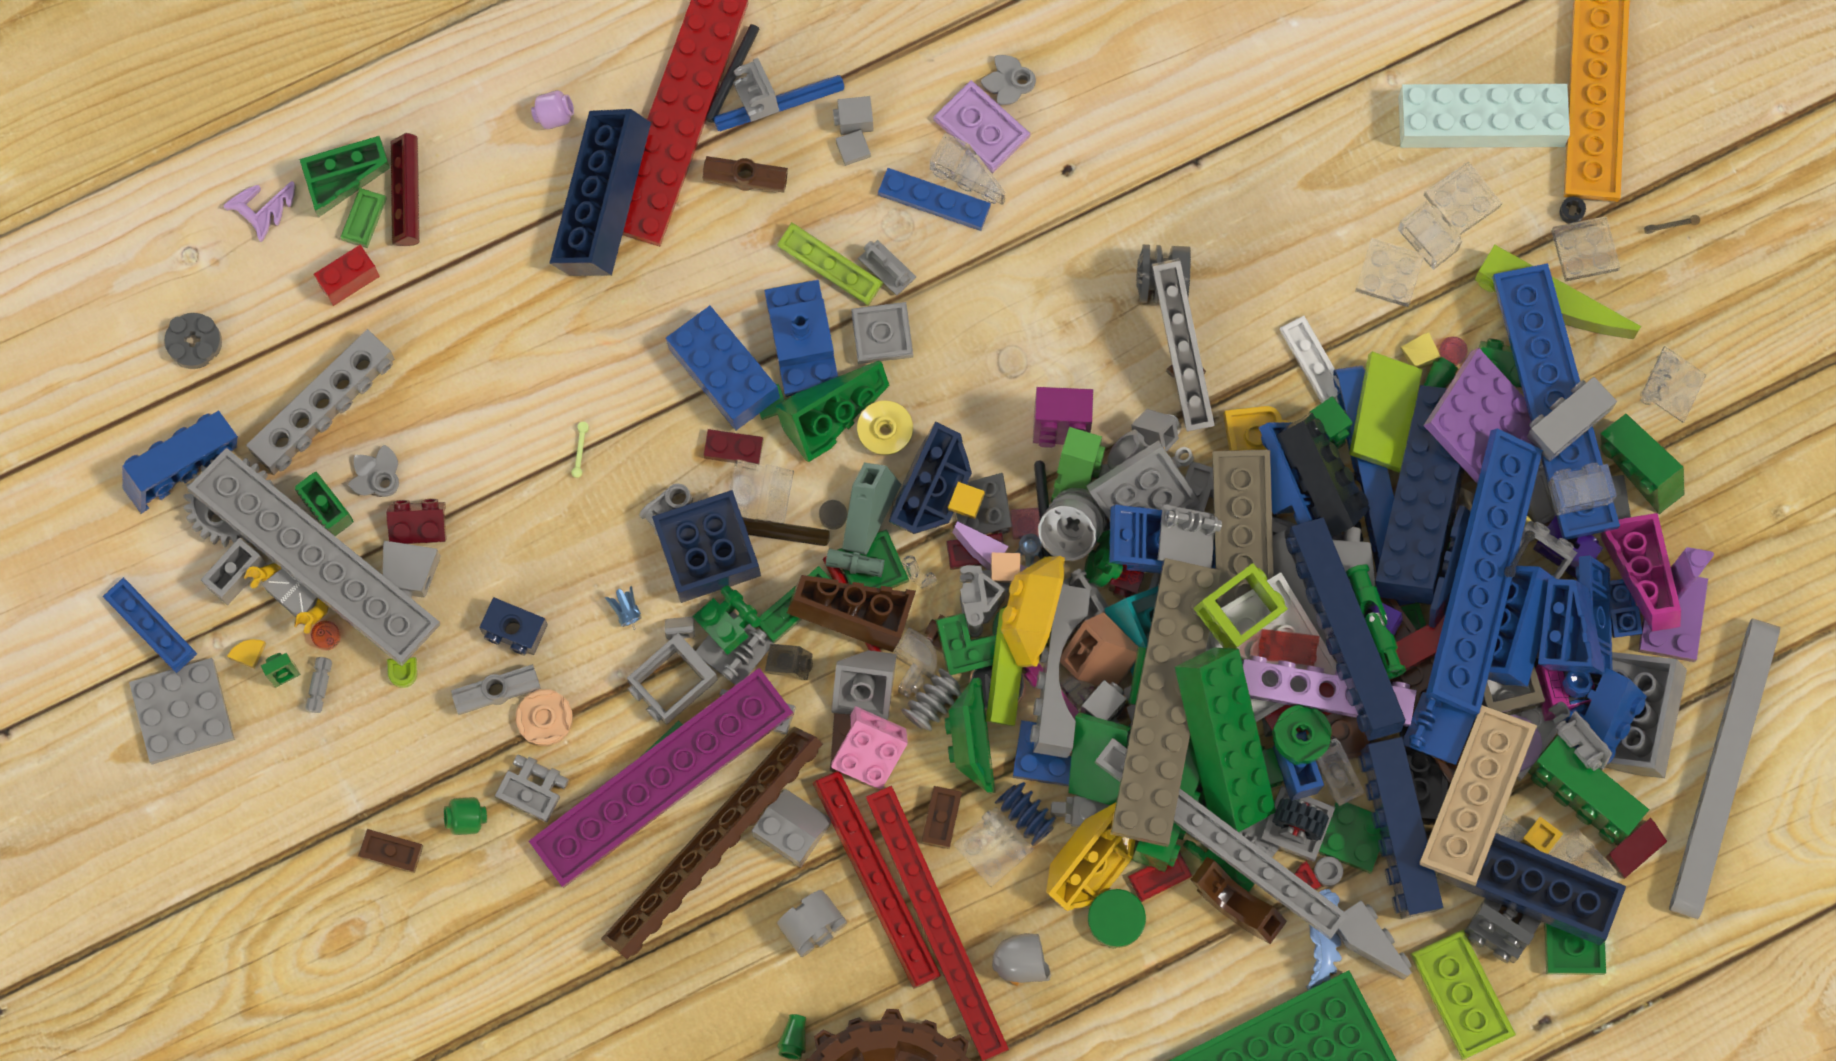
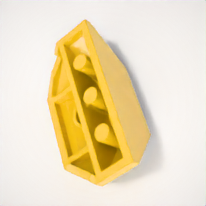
[1001,556,1065,667]
[1046,803,1135,911]

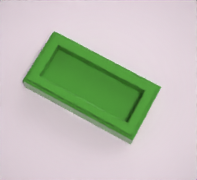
[341,188,387,248]

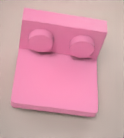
[831,706,908,789]

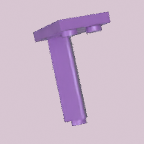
[1638,547,1714,662]

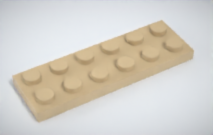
[1420,705,1537,886]

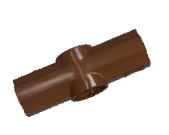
[702,156,788,193]

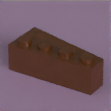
[786,575,916,652]

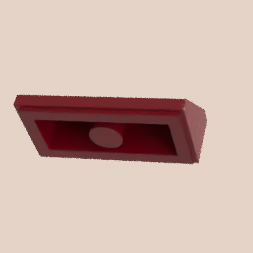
[1605,818,1667,879]

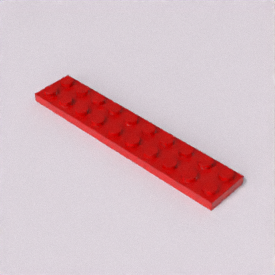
[622,0,749,247]

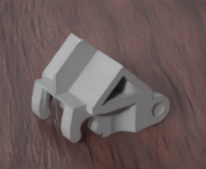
[960,565,1011,637]

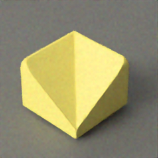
[1401,332,1440,369]

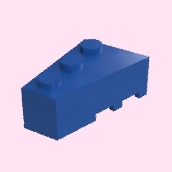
[1538,579,1605,674]

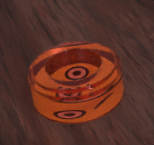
[311,620,341,650]

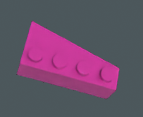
[1601,513,1681,632]

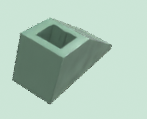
[842,462,902,555]

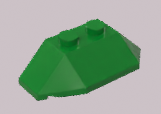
[945,678,996,794]

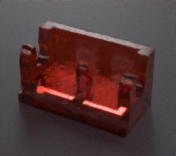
[1257,629,1320,666]

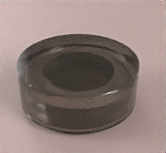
[819,500,847,530]

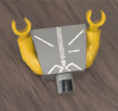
[244,563,329,634]

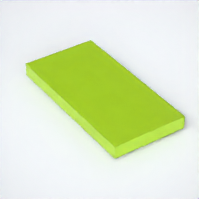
[1349,351,1422,473]
[1410,930,1516,1060]

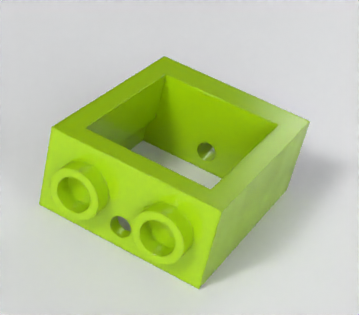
[1193,563,1288,648]

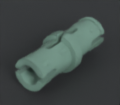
[825,548,885,578]

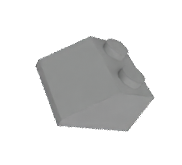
[752,789,831,868]

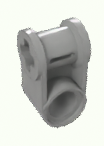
[639,483,693,536]

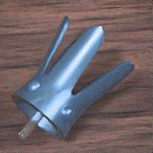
[1015,534,1043,567]
[605,586,642,630]

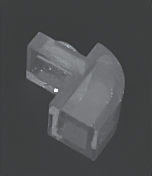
[894,627,937,698]

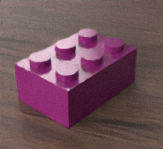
[1033,387,1093,448]

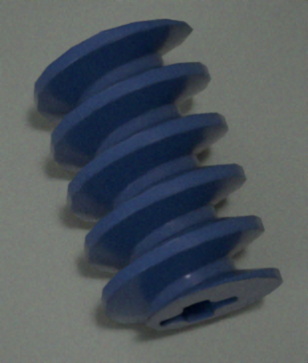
[995,782,1056,846]

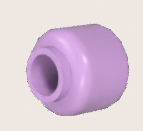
[531,90,574,129]

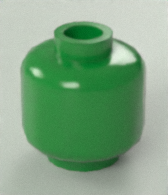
[444,797,487,835]

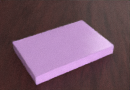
[933,80,1030,174]

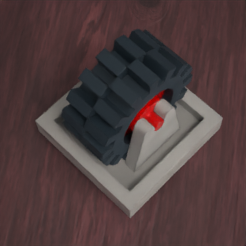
[1260,786,1335,862]

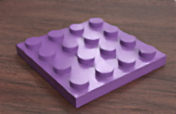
[1423,348,1533,484]

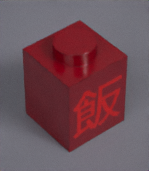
[1109,564,1145,600]

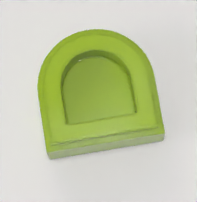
[387,657,417,688]

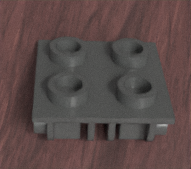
[956,473,1012,534]

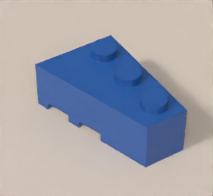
[1574,666,1647,764]

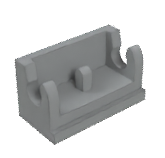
[734,58,779,122]

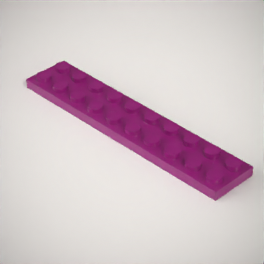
[529,668,794,888]

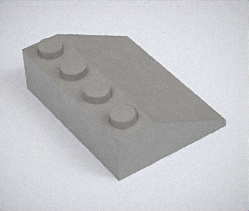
[1590,652,1687,778]

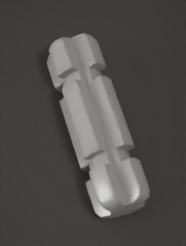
[306,657,332,713]

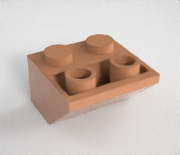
[1060,612,1138,686]

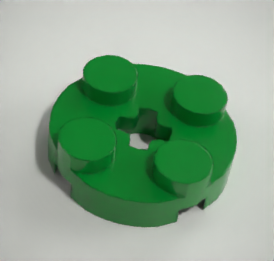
[1084,530,1123,587]
[1272,705,1332,765]

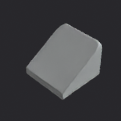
[665,617,695,640]

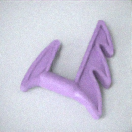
[224,181,295,242]

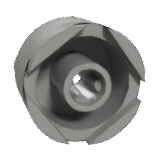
[777,890,847,957]

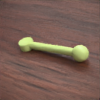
[571,422,589,478]

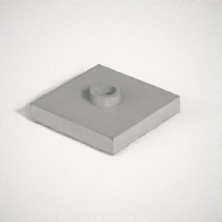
[851,302,913,364]

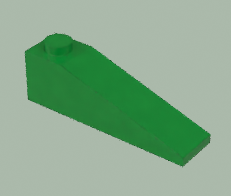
[775,360,890,462]

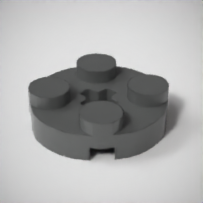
[164,313,222,369]

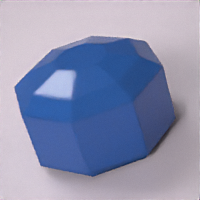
[1562,672,1593,698]

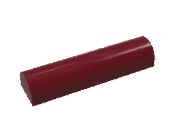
[390,133,420,246]

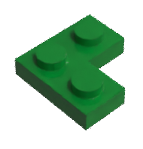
[935,613,997,675]

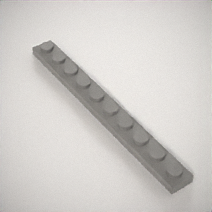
[1095,738,1348,940]

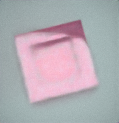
[1010,507,1040,540]

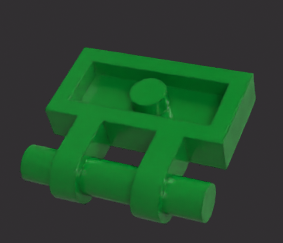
[692,585,761,655]

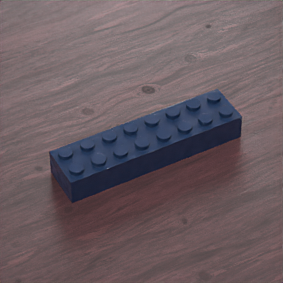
[1376,385,1464,605]

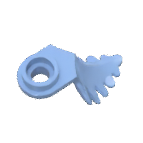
[1306,889,1342,990]

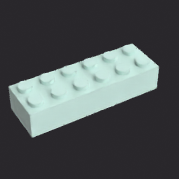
[1398,84,1570,148]

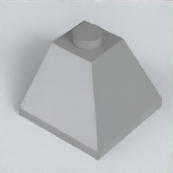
[832,650,897,720]

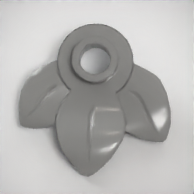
[981,55,1036,105]
[348,445,399,497]

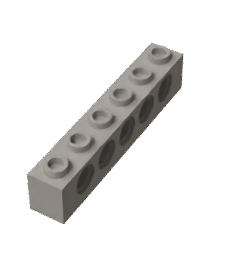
[246,329,395,475]

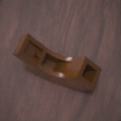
[1190,857,1287,944]

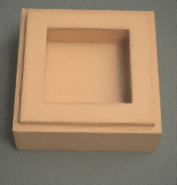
[991,552,1020,583]

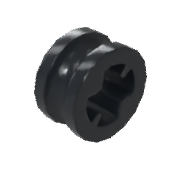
[1559,196,1586,224]

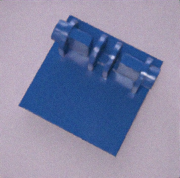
[1403,692,1477,765]

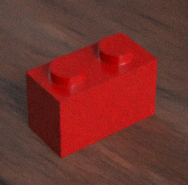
[314,244,380,306]

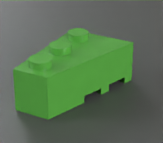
[1051,427,1105,502]

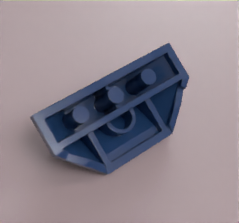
[889,421,972,534]

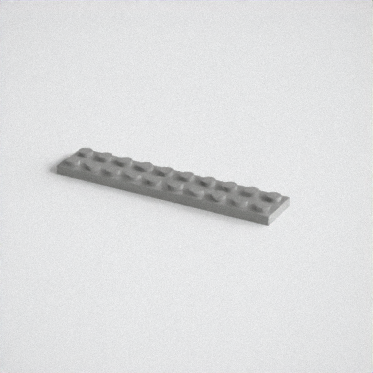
[187,448,440,666]

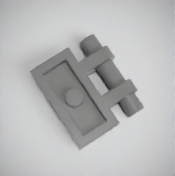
[495,754,569,823]

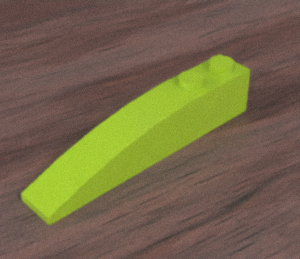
[1475,244,1641,339]

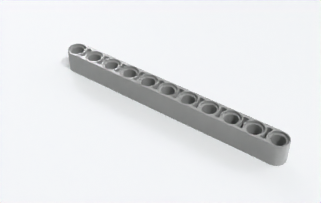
[1669,618,1780,919]

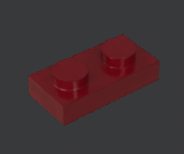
[703,429,764,466]

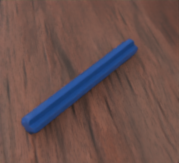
[714,75,844,132]

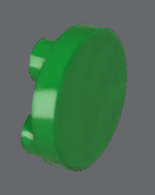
[1088,889,1146,949]

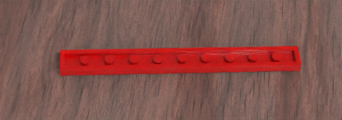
[866,785,1009,1061]

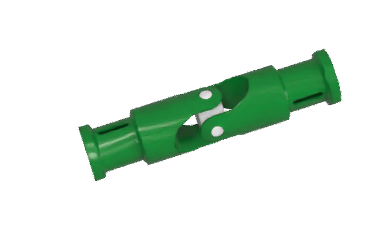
[1346,564,1406,679]

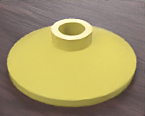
[857,401,913,455]

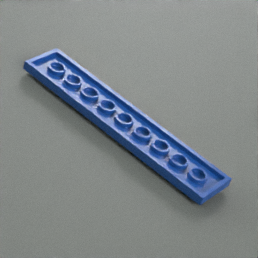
[1492,263,1620,540]
[1426,428,1543,715]

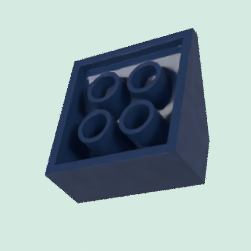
[652,490,761,603]

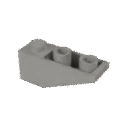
[1336,900,1412,980]

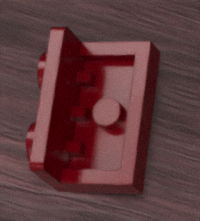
[386,499,447,544]

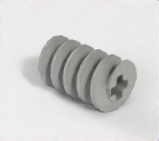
[901,668,962,731]

